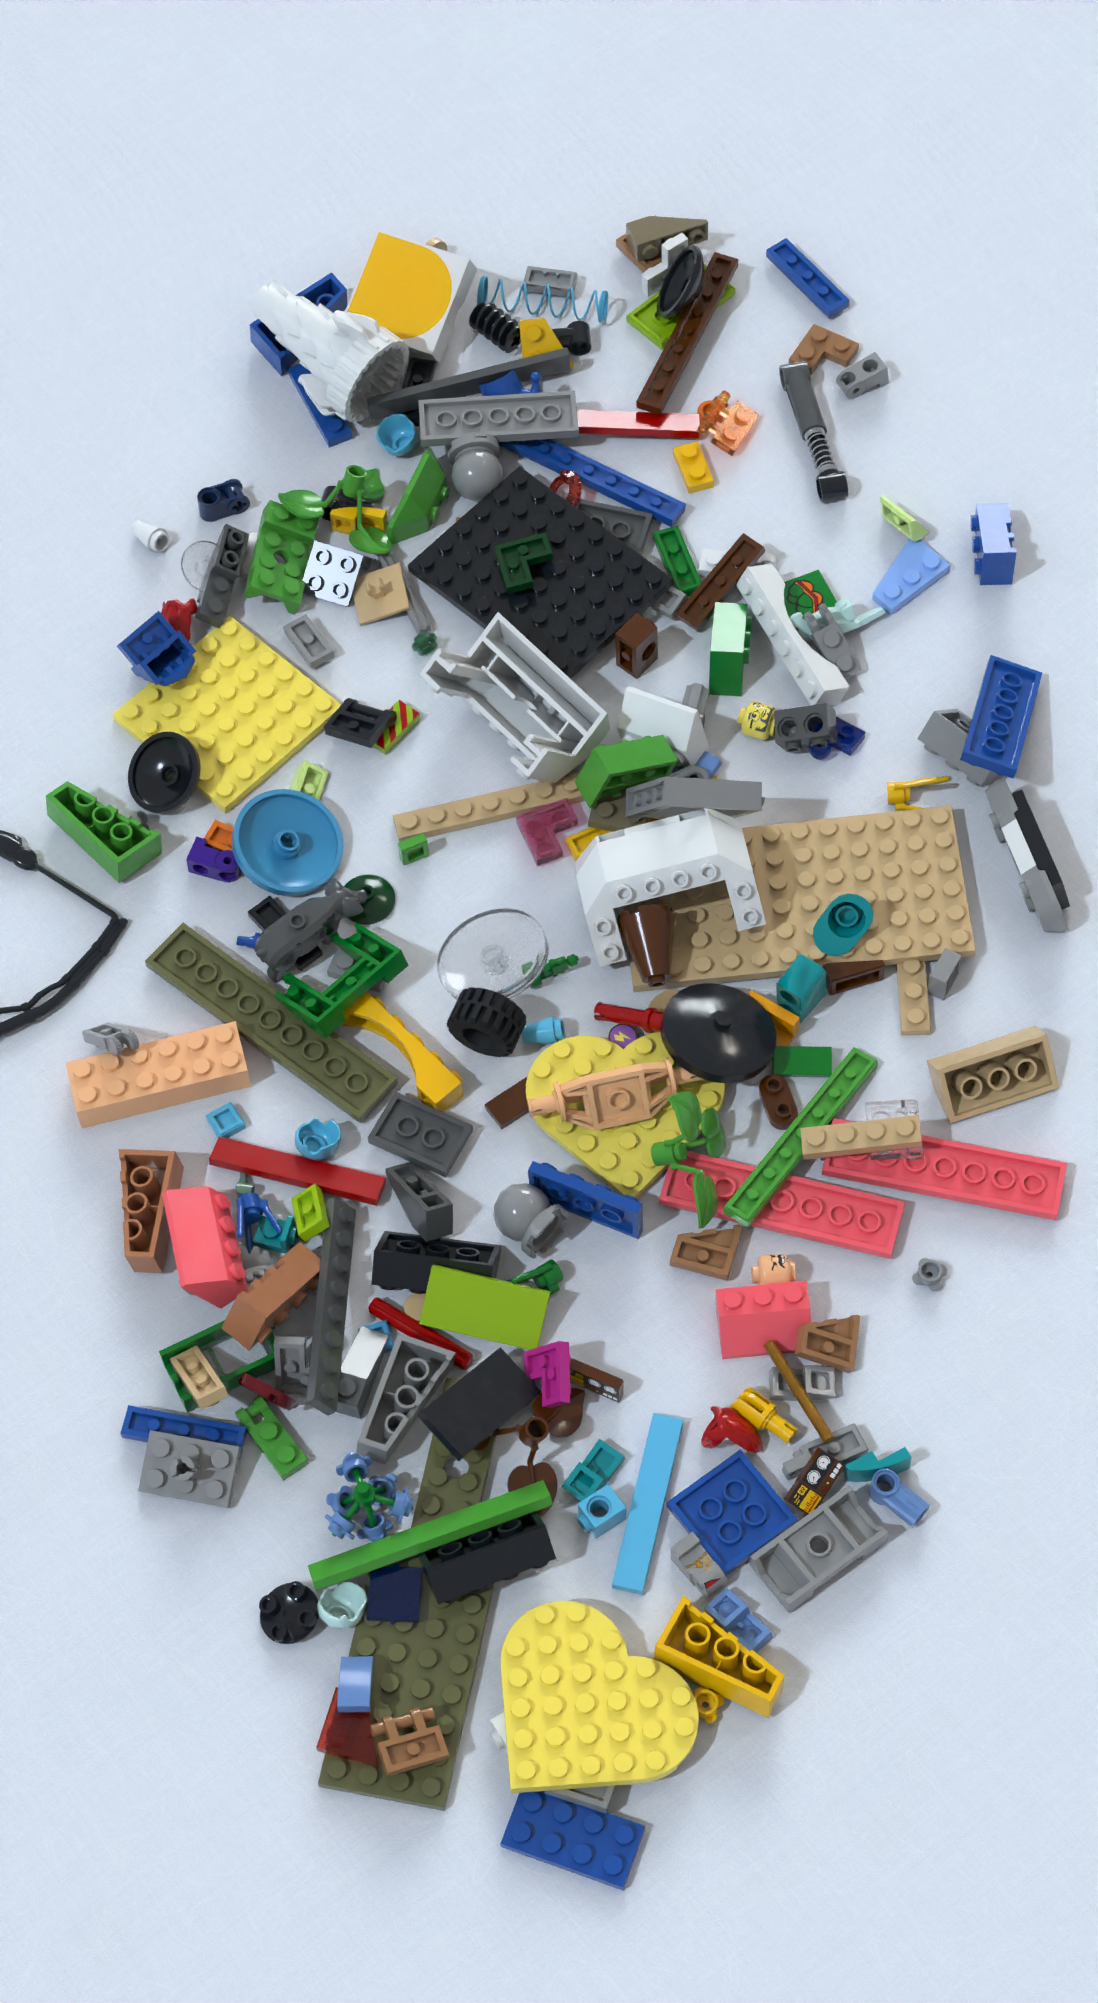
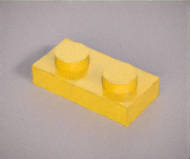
[673,441,714,494]

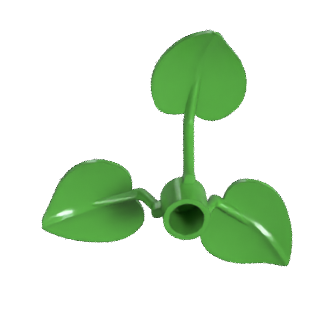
[278,465,392,554]
[651,1092,726,1228]

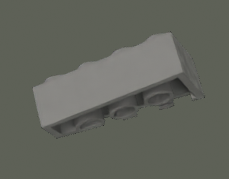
[356,1333,456,1464]

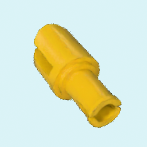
[730,1386,798,1445]

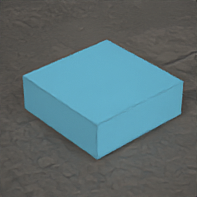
[206,1102,246,1138]

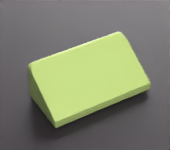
[880,495,929,542]
[290,760,329,800]

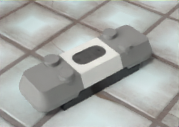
[985,776,1070,932]

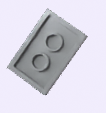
[138,1430,241,1508]

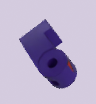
[186,836,241,883]

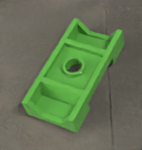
[244,500,319,614]

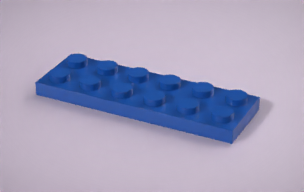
[960,655,1042,778]

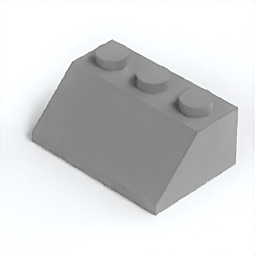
[917,709,1001,786]

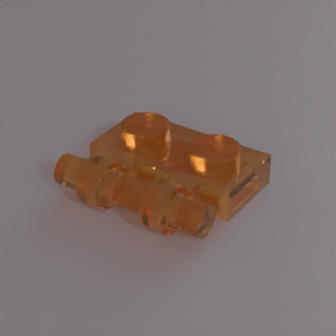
[697,391,759,456]

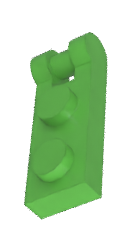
[235,1396,309,1481]

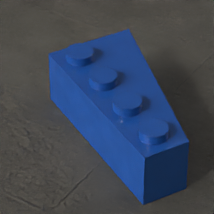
[249,272,347,376]

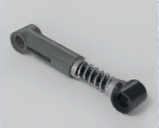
[779,360,848,502]

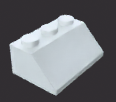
[617,686,709,767]

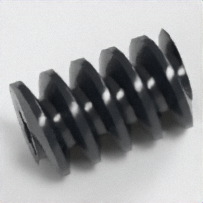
[469,303,521,353]

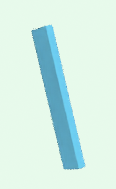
[612,1413,683,1595]

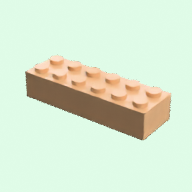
[66,1021,252,1128]

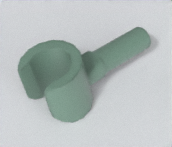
[236,1172,255,1198]

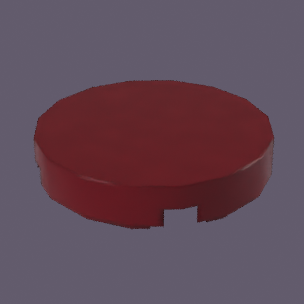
[237,1372,296,1411]

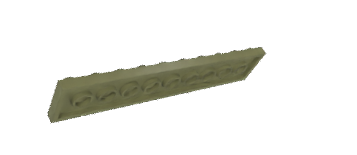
[145,923,398,1123]

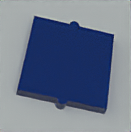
[366,1564,423,1625]

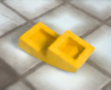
[330,507,388,535]

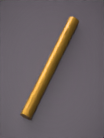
[764,1340,835,1444]

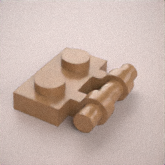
[370,1707,449,1777]

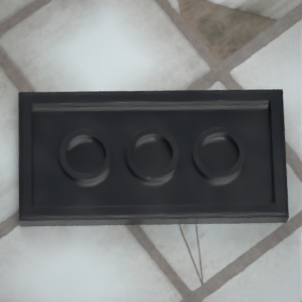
[417,1347,542,1461]

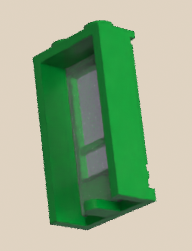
[159,1320,275,1413]

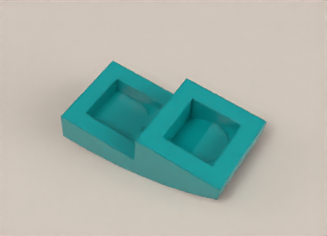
[561,1439,626,1501]
[844,1447,912,1482]

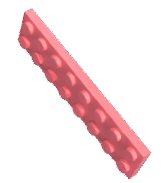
[822,1118,1067,1221]
[659,1151,905,1259]

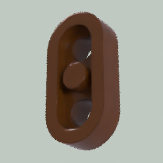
[759,1074,798,1130]

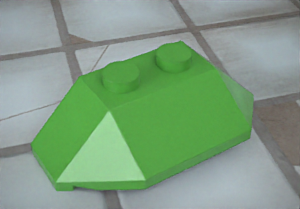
[387,447,450,544]

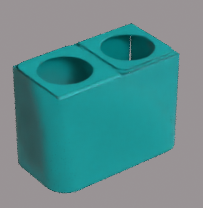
[776,954,826,1023]

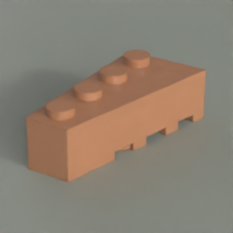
[119,1149,184,1273]
[221,1242,321,1351]

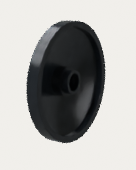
[660,983,777,1083]

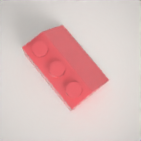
[715,1281,811,1359]

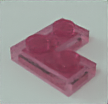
[516,798,578,866]

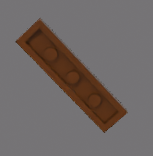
[676,533,765,632]

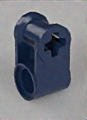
[197,479,250,522]

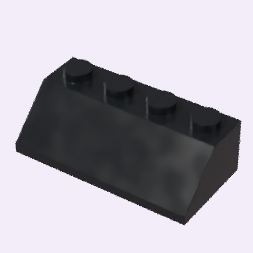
[371,1231,502,1294]
[417,1511,556,1604]

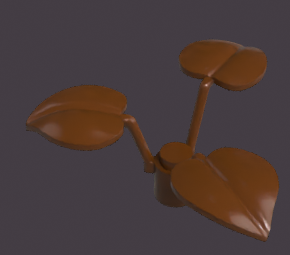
[474,1387,585,1516]

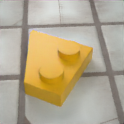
[519,318,574,368]

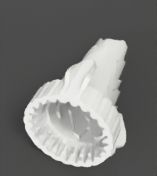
[248,278,409,423]

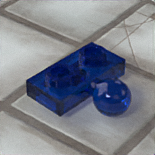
[809,716,866,760]

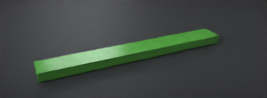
[723,1047,878,1228]
[307,1480,553,1591]

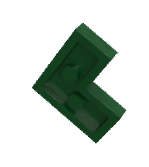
[494,532,553,594]

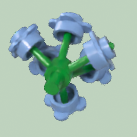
[325,1452,413,1542]

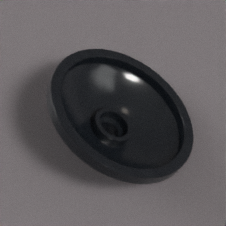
[657,245,704,319]
[128,732,201,814]

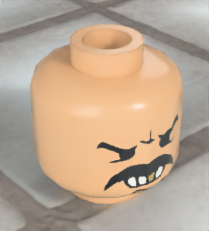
[751,1254,796,1285]

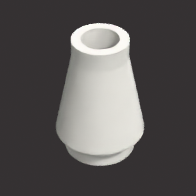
[131,520,170,552]

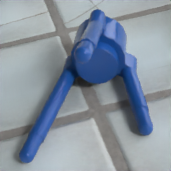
[236,1192,282,1254]

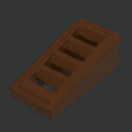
[823,960,885,995]

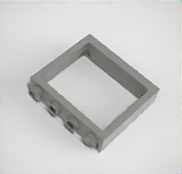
[625,776,765,819]

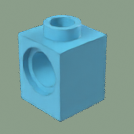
[576,1484,627,1539]

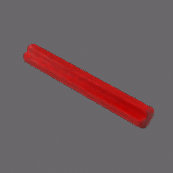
[368,1297,473,1369]

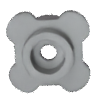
[912,1258,947,1291]

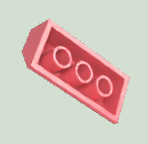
[162,1186,248,1309]

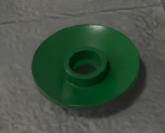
[344,875,395,925]

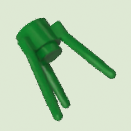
[507,1259,563,1295]

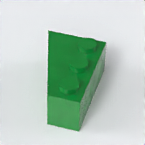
[709,602,752,696]

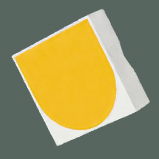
[345,229,477,364]

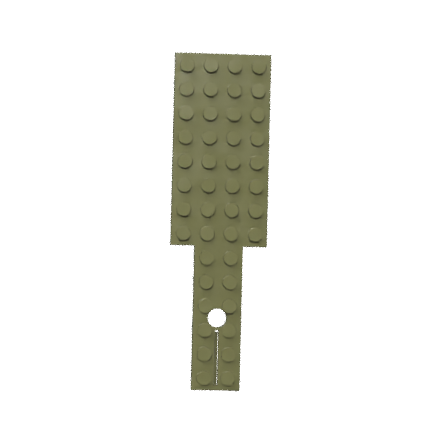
[318,1377,496,1811]

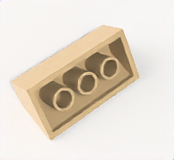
[927,1026,1059,1124]

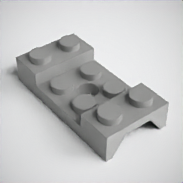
[750,1485,888,1613]

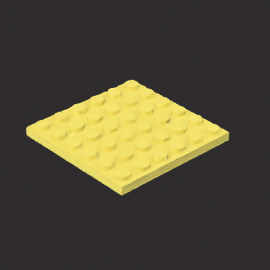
[112,616,341,814]

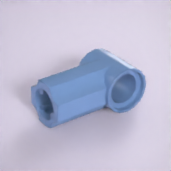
[869,1469,930,1528]

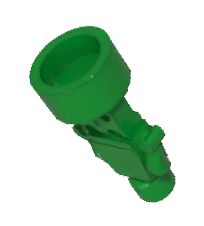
[523,954,579,989]

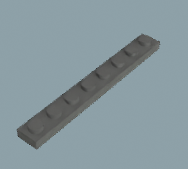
[306,1197,356,1416]

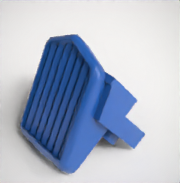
[117,611,196,686]

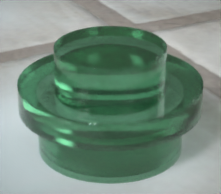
[411,632,438,656]

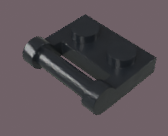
[324,698,397,748]

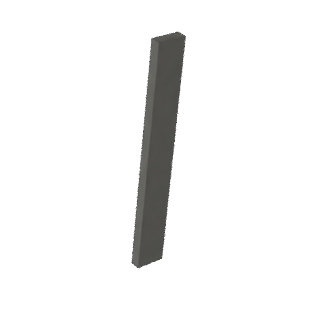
[367,348,570,421]

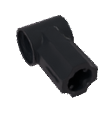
[552,321,591,356]

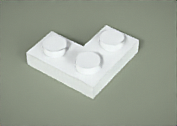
[641,233,688,297]

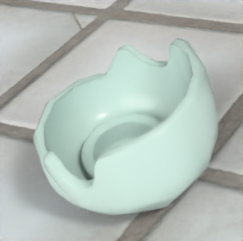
[317,1581,368,1629]

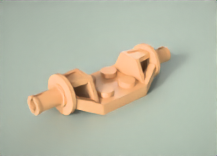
[527,1057,703,1131]

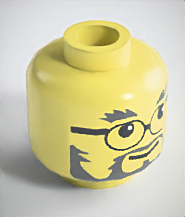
[737,701,776,740]

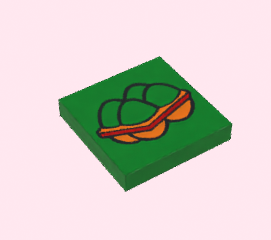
[784,569,837,619]

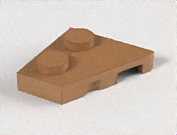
[670,1224,743,1281]
[795,1315,860,1373]

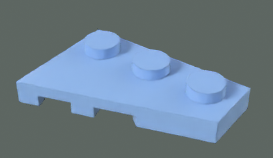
[872,539,950,615]

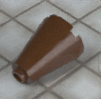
[617,904,674,987]

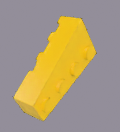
[654,1595,785,1718]

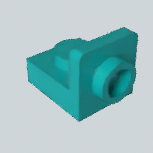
[253,1215,299,1254]

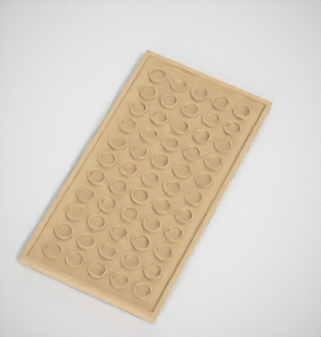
[624,805,976,992]

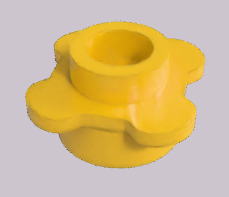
[694,1687,724,1724]

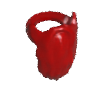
[161,598,198,641]
[701,1406,763,1453]

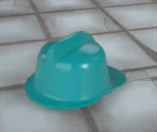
[813,894,873,956]

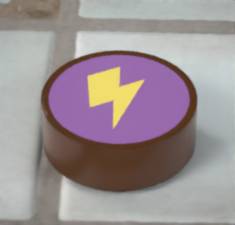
[608,1024,637,1049]

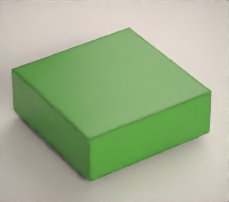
[398,833,429,865]

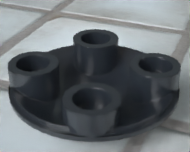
[259,1581,319,1644]

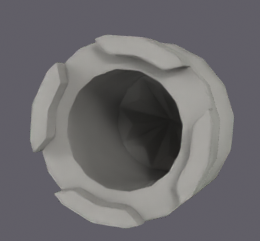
[447,433,504,502]
[493,1183,570,1259]

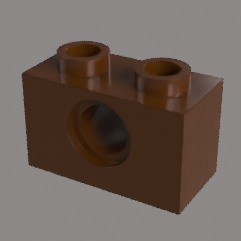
[615,613,658,679]

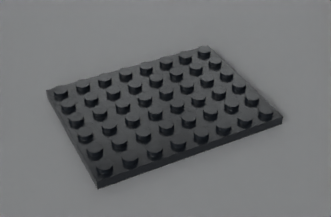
[408,466,674,679]

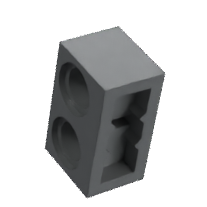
[774,703,837,752]

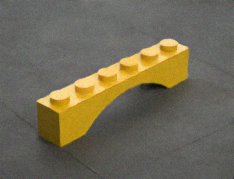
[341,991,463,1112]

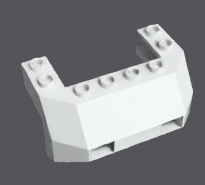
[420,612,610,783]
[575,808,766,967]

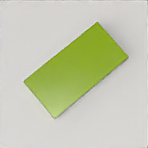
[626,264,735,350]
[419,1264,551,1350]

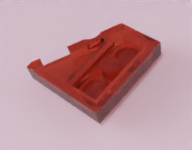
[316,1687,378,1767]

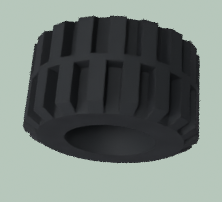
[447,987,527,1057]

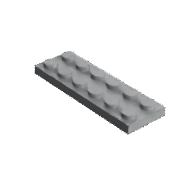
[418,391,579,447]

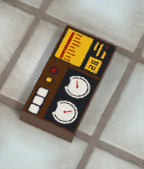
[570,1358,624,1403]
[784,1447,845,1515]

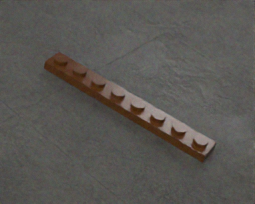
[636,252,738,415]

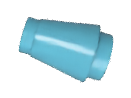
[522,1016,565,1044]

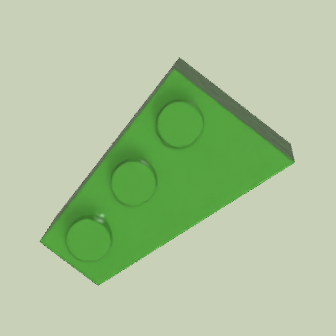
[575,735,678,808]

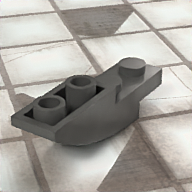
[195,524,250,628]

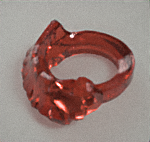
[549,470,582,507]

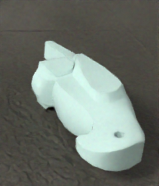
[789,598,885,640]

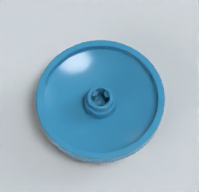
[231,789,344,896]

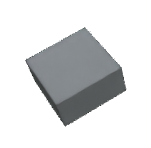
[928,948,961,1001]

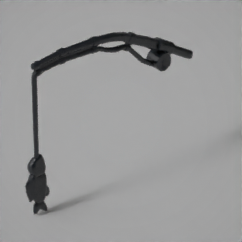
[0,830,128,1036]

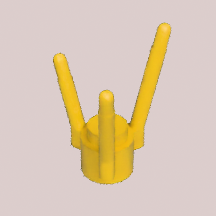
[887,776,950,811]

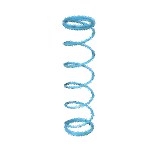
[477,275,608,324]

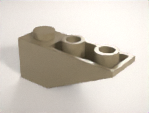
[626,216,708,262]

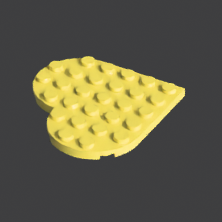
[526,1032,725,1199]
[500,1601,699,1793]

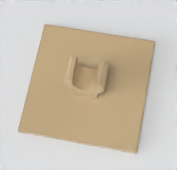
[353,562,410,626]

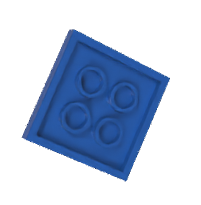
[667,1449,798,1576]

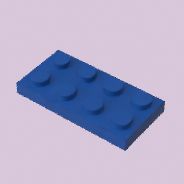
[528,1161,643,1239]
[500,1791,645,1891]

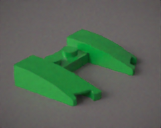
[274,923,409,1038]

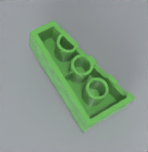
[46,781,162,883]

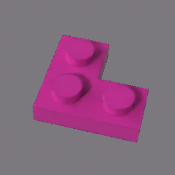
[524,1341,571,1408]

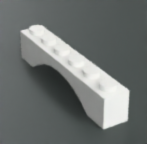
[736,564,850,706]

